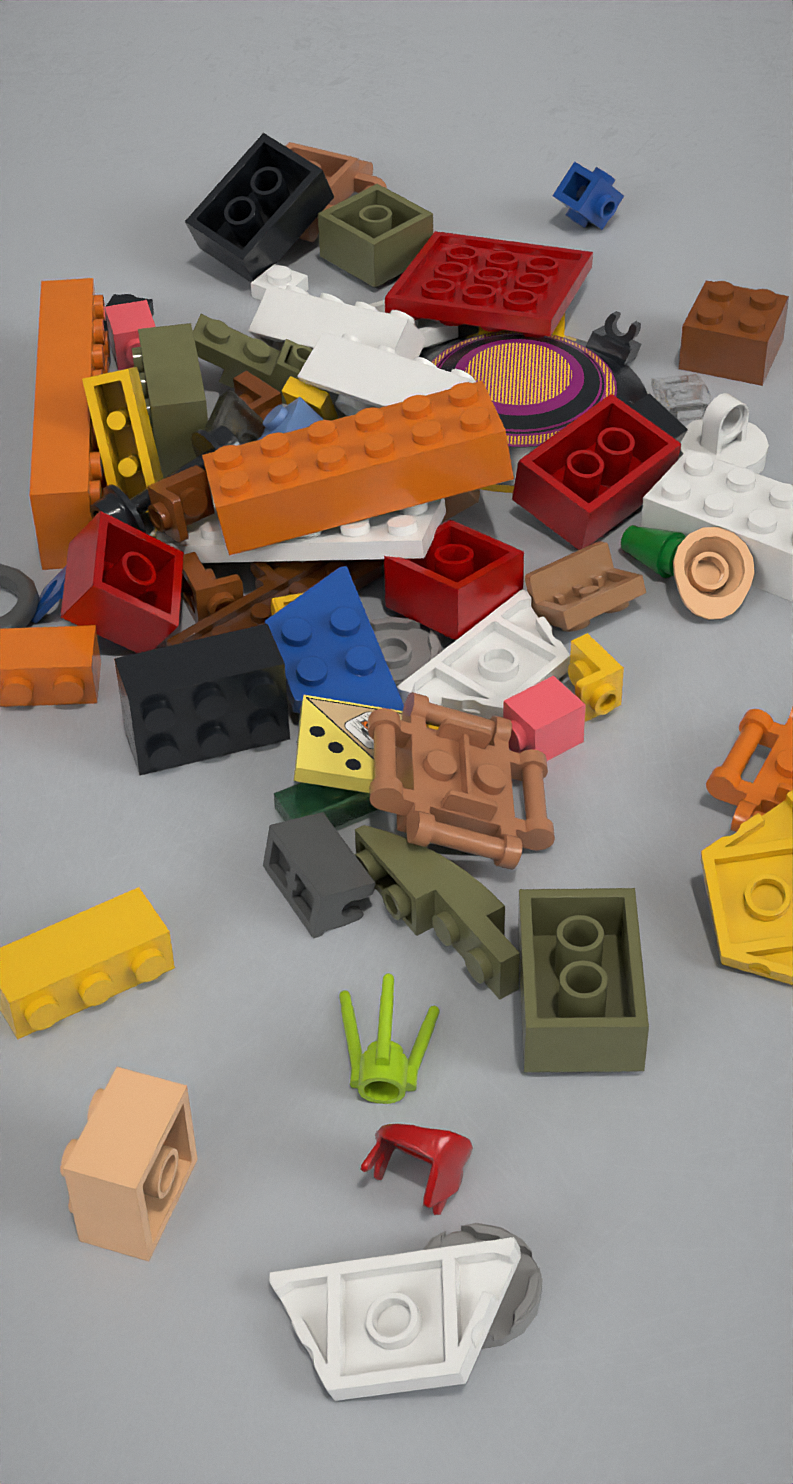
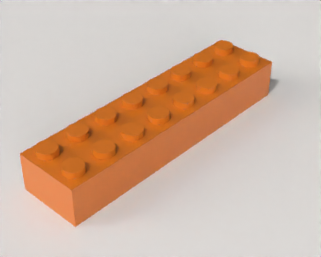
[29,278,110,570]

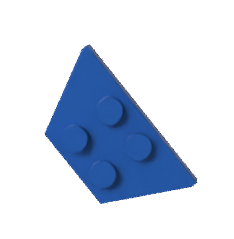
[264,566,404,713]

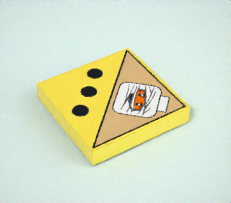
[293,695,403,793]

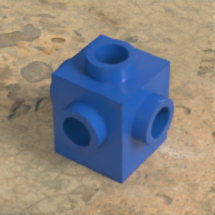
[552,161,624,230]

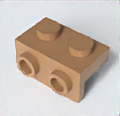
[525,541,646,632]

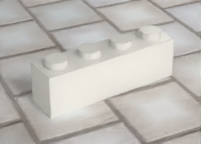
[248,285,427,360]

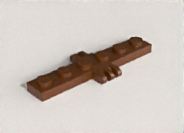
[166,559,385,647]

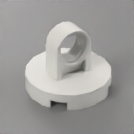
[678,393,769,474]

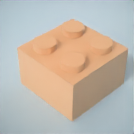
[60,1067,198,1261]

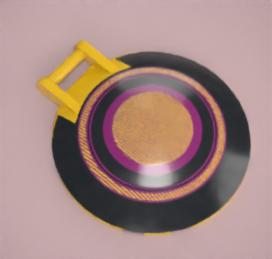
[419,313,647,493]

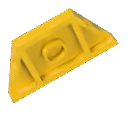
[701,790,793,985]

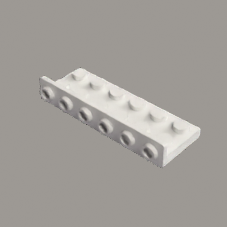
[150,476,446,563]

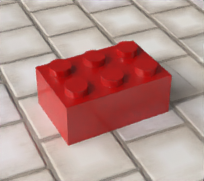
[512,394,682,550]

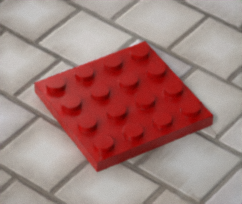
[385,231,593,338]

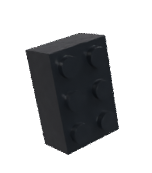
[184,133,334,282]
[114,624,290,775]

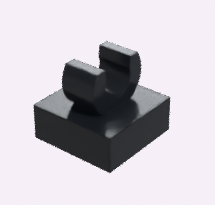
[586,311,642,366]

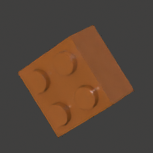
[679,280,789,386]

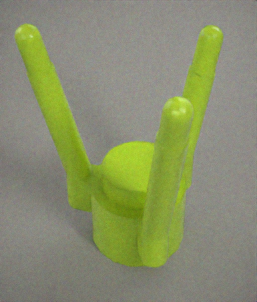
[339,973,440,1104]

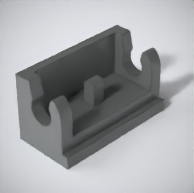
[263,812,375,938]

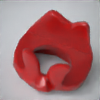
[360,1123,473,1215]

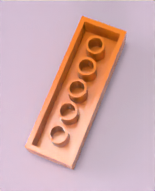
[202,380,514,556]

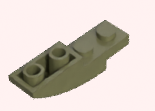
[193,314,312,404]
[354,825,520,1000]

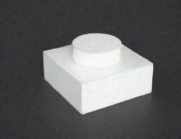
[251,264,309,300]

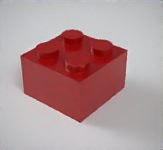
[60,511,184,653]
[384,519,524,640]

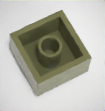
[318,184,433,287]

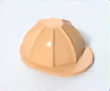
[673,527,755,620]

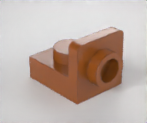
[233,371,282,443]
[147,465,215,543]
[181,552,243,623]

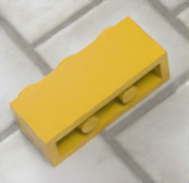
[82,367,163,513]
[0,887,175,1040]

